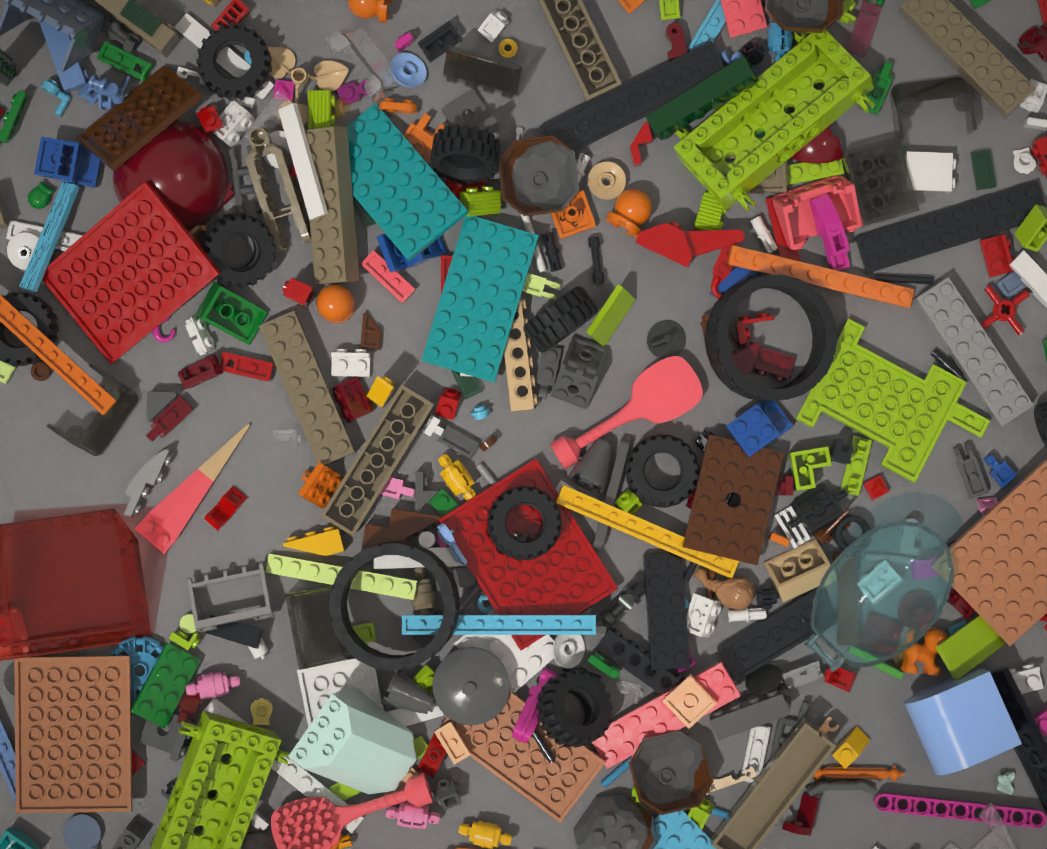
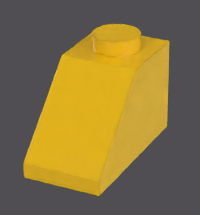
[831,726,870,769]

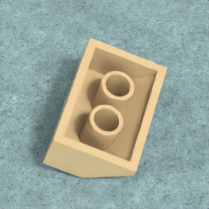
[764,539,835,602]

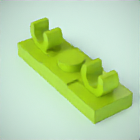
[840,436,872,496]

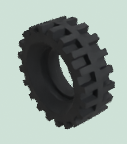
[196,24,272,101]

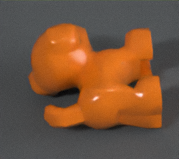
[901,627,947,676]

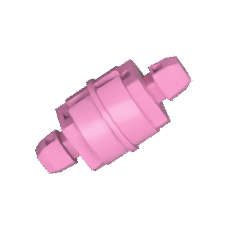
[185,671,240,699]
[385,802,440,829]

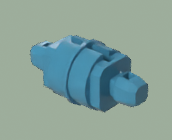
[767,22,793,63]

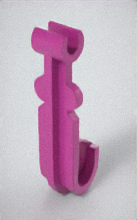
[512,667,558,743]

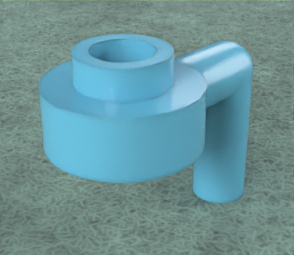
[40,79,71,117]

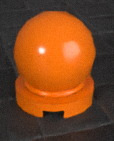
[347,0,392,23]
[606,189,652,238]
[316,284,356,324]

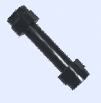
[588,237,605,284]

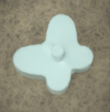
[997,771,1015,795]

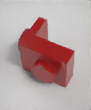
[196,105,224,134]
[435,387,462,420]
[824,664,857,692]

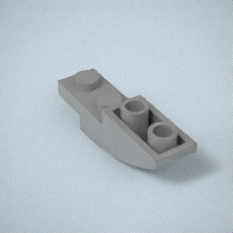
[123,449,173,518]

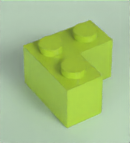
[1014,204,1047,252]
[788,446,832,491]

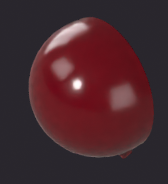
[113,120,235,231]

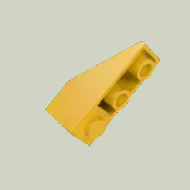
[367,376,396,408]
[282,526,345,556]

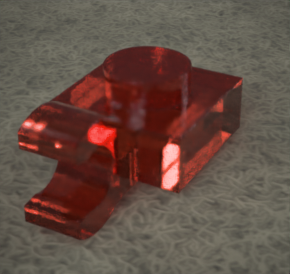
[177,690,202,724]

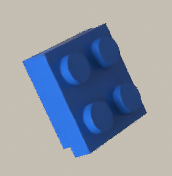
[34,136,101,188]
[377,234,448,273]
[726,401,793,458]

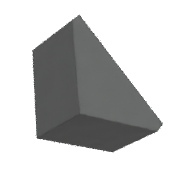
[147,391,180,422]

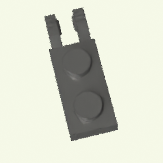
[953,443,989,499]

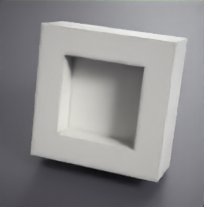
[421,415,444,436]

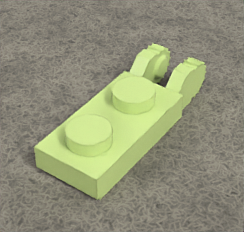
[523,273,561,300]

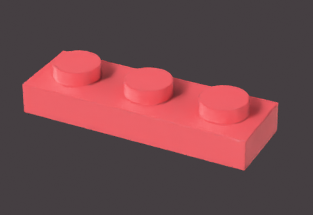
[361,250,416,304]

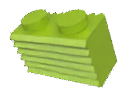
[308,90,335,130]
[460,186,501,217]
[693,191,726,231]

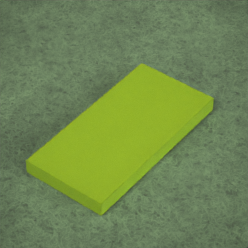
[935,615,1006,680]

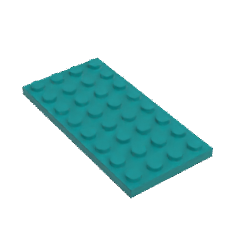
[346,103,469,262]
[421,216,539,383]

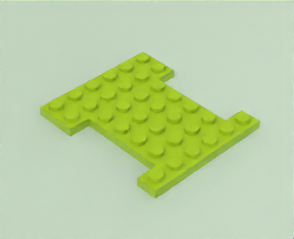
[795,318,967,483]

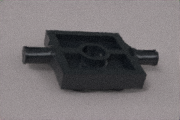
[788,483,848,535]

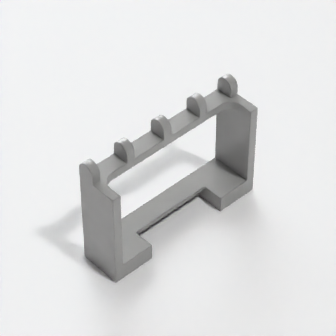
[187,562,274,633]

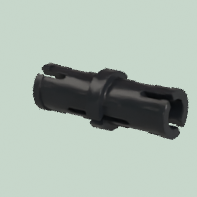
[541,232,563,272]

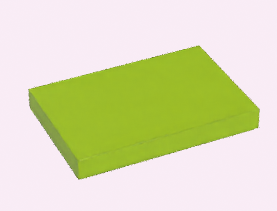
[586,284,636,347]

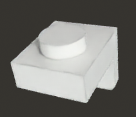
[251,799,271,830]

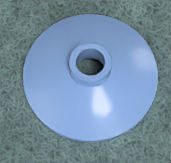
[390,53,427,88]

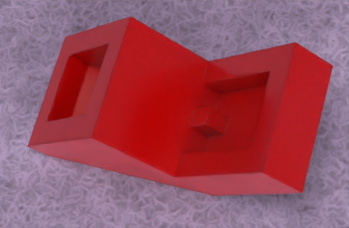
[629,122,653,167]
[204,486,247,531]

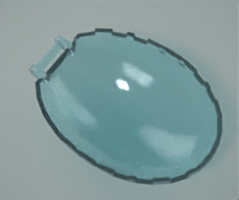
[805,521,954,672]

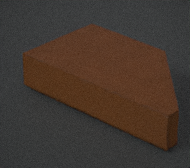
[360,313,381,350]

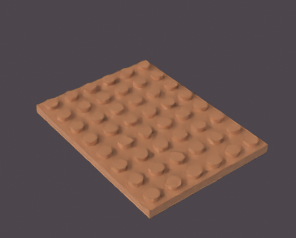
[931,459,1047,646]
[14,656,133,813]

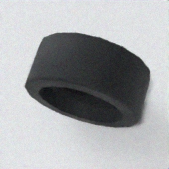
[832,514,871,552]

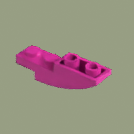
[809,193,850,271]

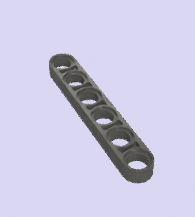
[592,438,631,550]

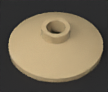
[588,162,626,200]

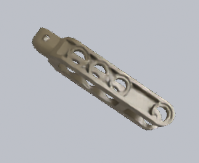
[246,127,311,252]

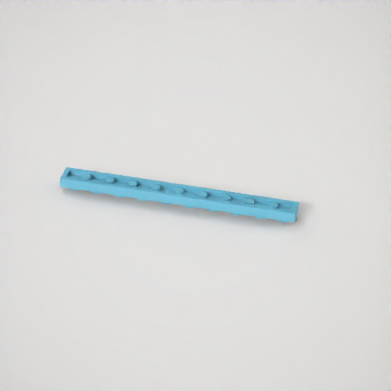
[402,615,596,635]

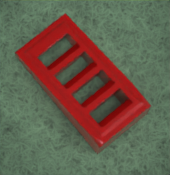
[210,0,251,31]

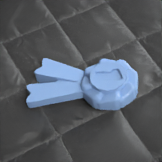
[437,523,467,565]

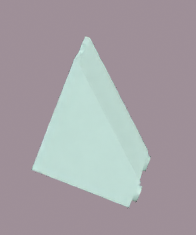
[288,686,417,794]

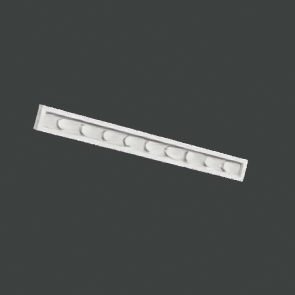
[204,698,364,833]

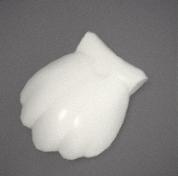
[1013,147,1036,174]

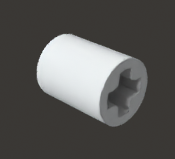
[419,531,436,548]
[248,637,269,659]

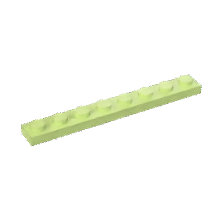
[266,554,418,600]

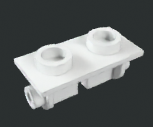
[185,316,216,356]

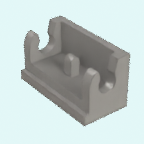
[782,659,824,691]

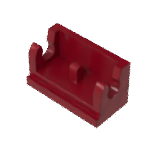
[178,354,223,390]

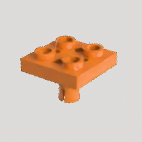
[551,190,596,240]
[298,462,344,509]

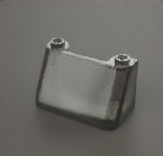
[285,585,350,670]

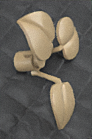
[267,46,349,130]

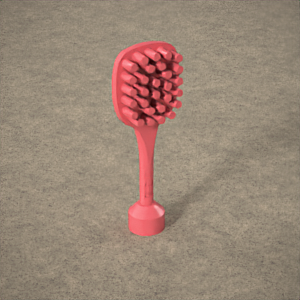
[549,356,703,470]
[271,773,433,849]

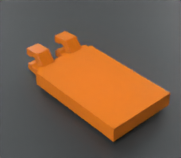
[403,113,445,166]

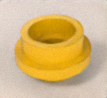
[498,39,518,58]

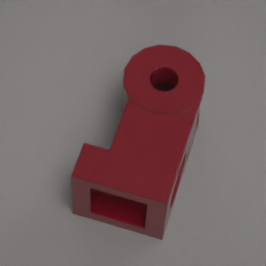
[665,23,687,62]

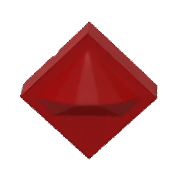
[863,475,889,501]

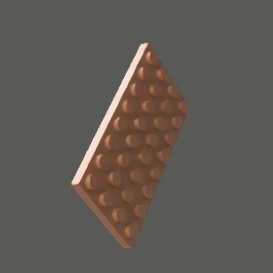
[439,690,606,823]

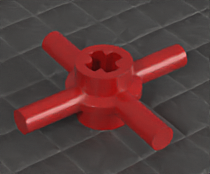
[980,285,1030,335]

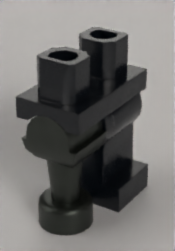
[600,582,646,628]

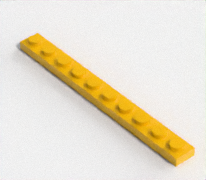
[556,485,739,579]

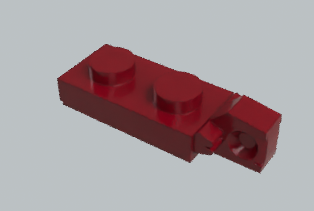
[146,395,194,442]

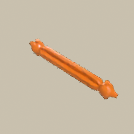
[813,766,904,782]

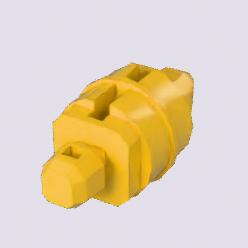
[438,454,477,501]
[458,820,513,849]

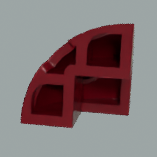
[791,124,842,163]

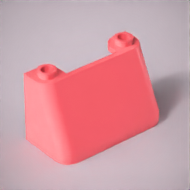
[772,175,862,250]

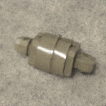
[410,568,436,615]

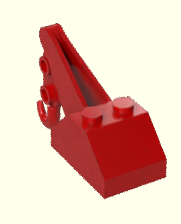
[635,221,744,299]

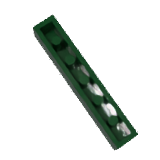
[645,56,759,141]

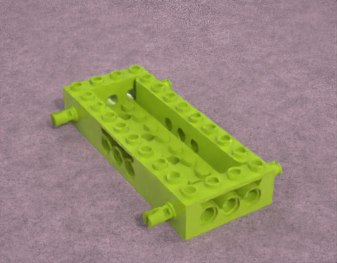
[673,30,875,211]
[150,710,290,849]

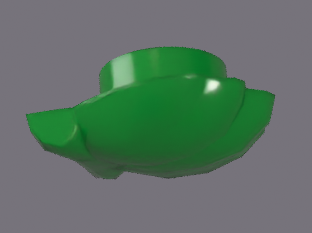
[27,181,54,209]

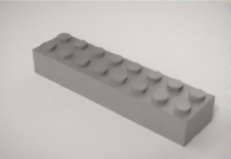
[913,277,1034,427]

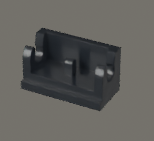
[418,21,461,63]
[829,438,853,465]

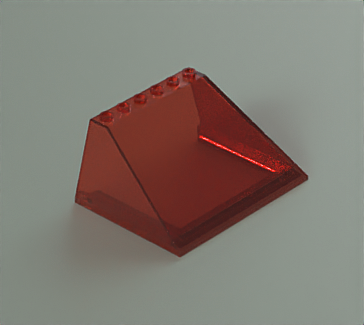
[0,508,152,661]

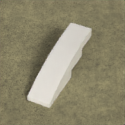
[1009,250,1047,308]

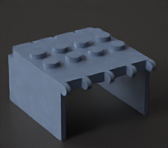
[0,0,104,72]

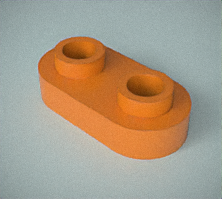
[379,98,417,114]

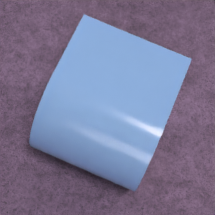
[904,667,1022,776]

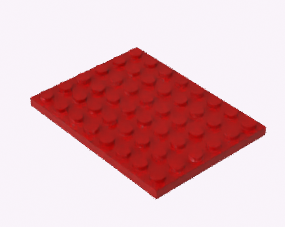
[42,181,222,364]
[438,459,618,651]

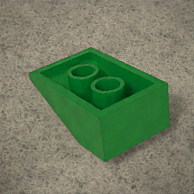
[195,281,268,345]

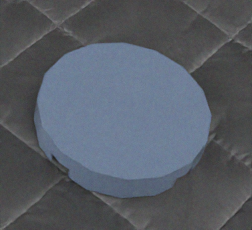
[63,814,102,849]

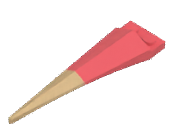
[135,424,250,554]

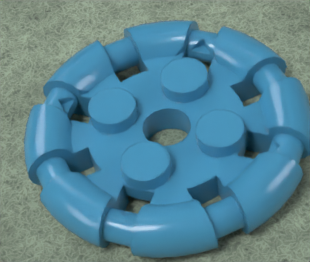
[109,636,163,704]

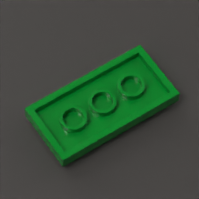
[130,642,201,729]

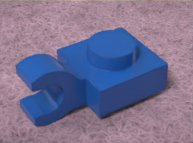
[983,454,1017,488]

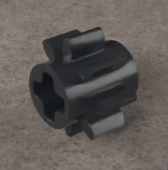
[741,42,765,65]
[756,585,777,609]

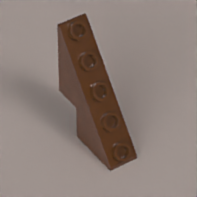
[361,509,442,551]

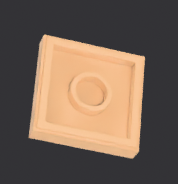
[662,674,717,729]

